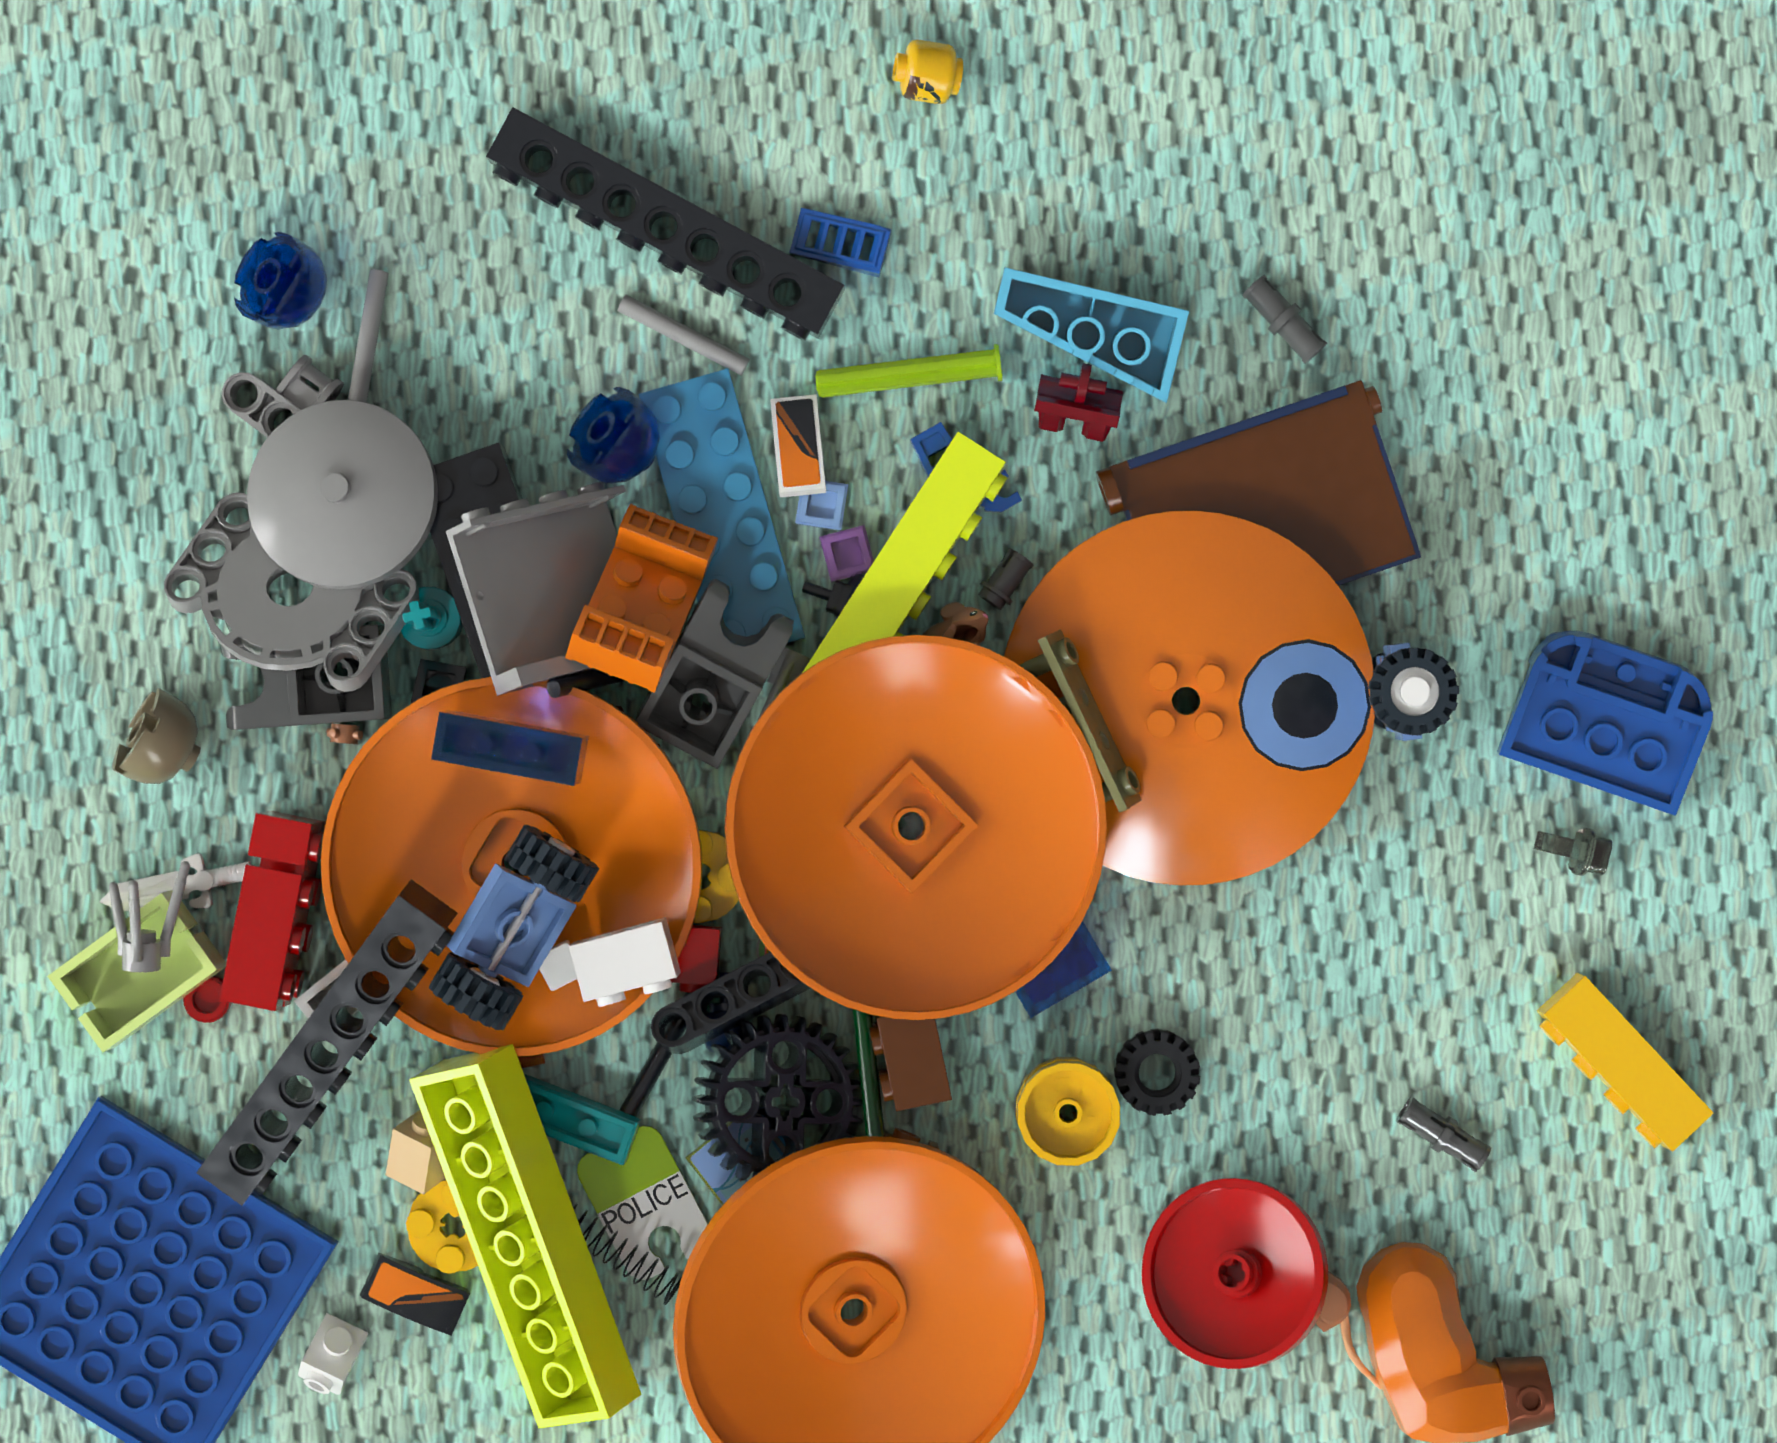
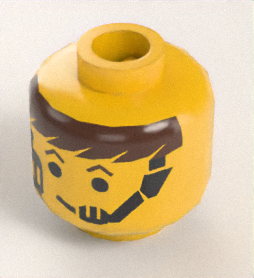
[892,39,963,104]

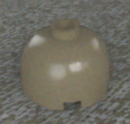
[112,688,201,784]

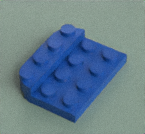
[1497,631,1713,816]

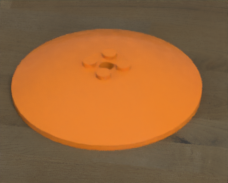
[725,635,1107,1020]

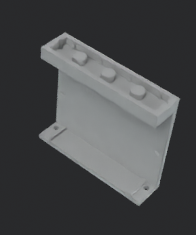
[446,482,626,696]

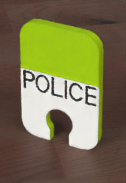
[577,1125,708,1280]

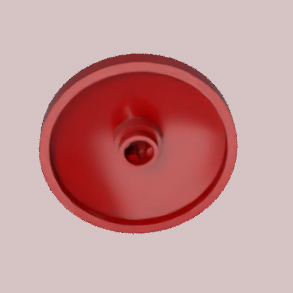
[1142,1178,1328,1369]

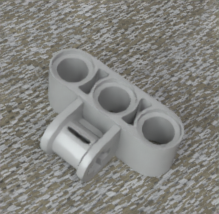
[222,355,344,438]

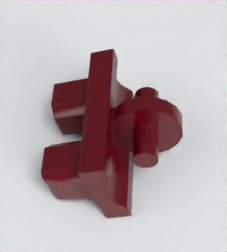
[1034,363,1123,442]

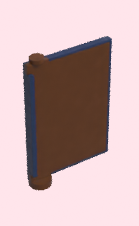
[1095,380,1421,586]

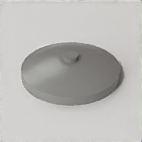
[247,400,438,590]

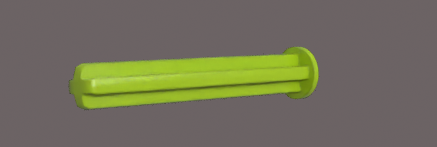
[815,344,1003,398]

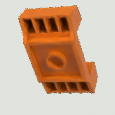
[565,504,718,693]

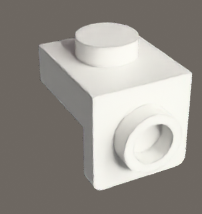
[298,1313,368,1395]

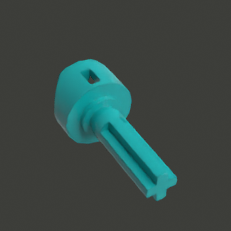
[401,586,463,650]

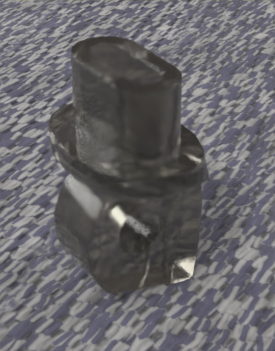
[1533,828,1612,876]

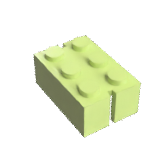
[47,890,226,1053]

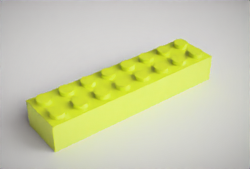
[409,1044,642,1428]

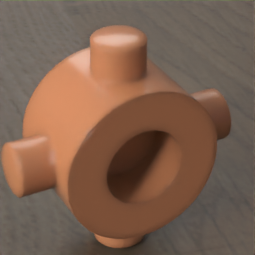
[326,723,363,744]

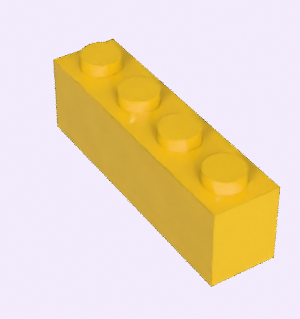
[1537,973,1714,1152]

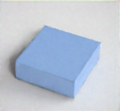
[795,481,848,531]

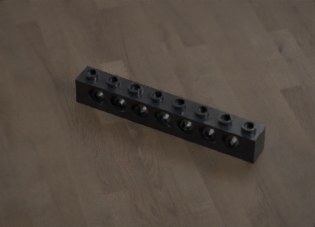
[486,107,845,341]
[196,879,458,1206]

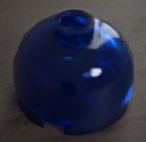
[234,231,327,330]
[567,387,660,484]

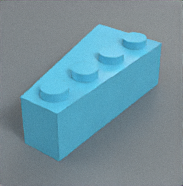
[994,267,1189,403]

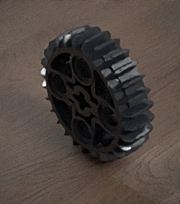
[691,1014,863,1180]

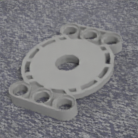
[164,492,419,692]

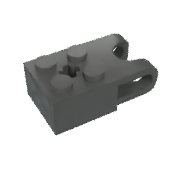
[635,578,794,769]
[221,624,392,730]

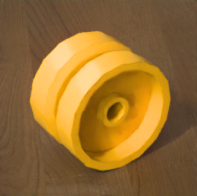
[1015,1057,1120,1166]

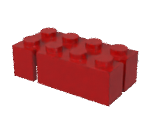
[219,811,326,1011]

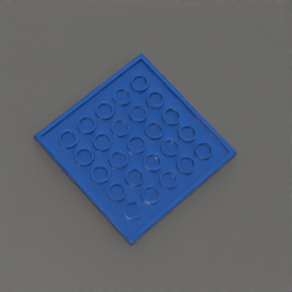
[0,1096,339,1443]

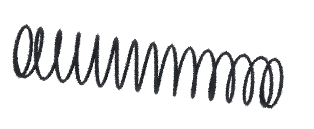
[573,1204,682,1305]

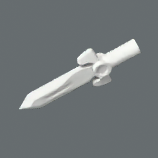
[100,853,252,912]

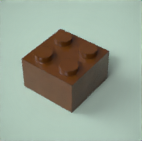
[869,1016,952,1112]

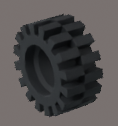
[1114,1029,1201,1116]

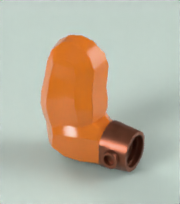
[1356,1242,1555,1443]

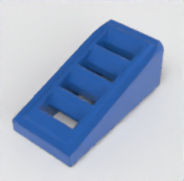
[789,208,891,278]

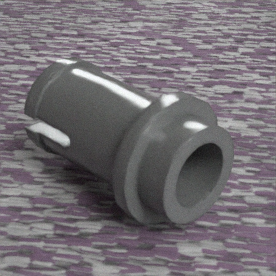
[978,548,1034,610]

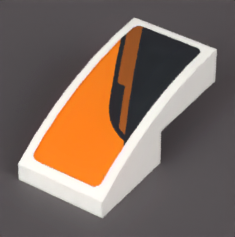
[770,394,826,498]

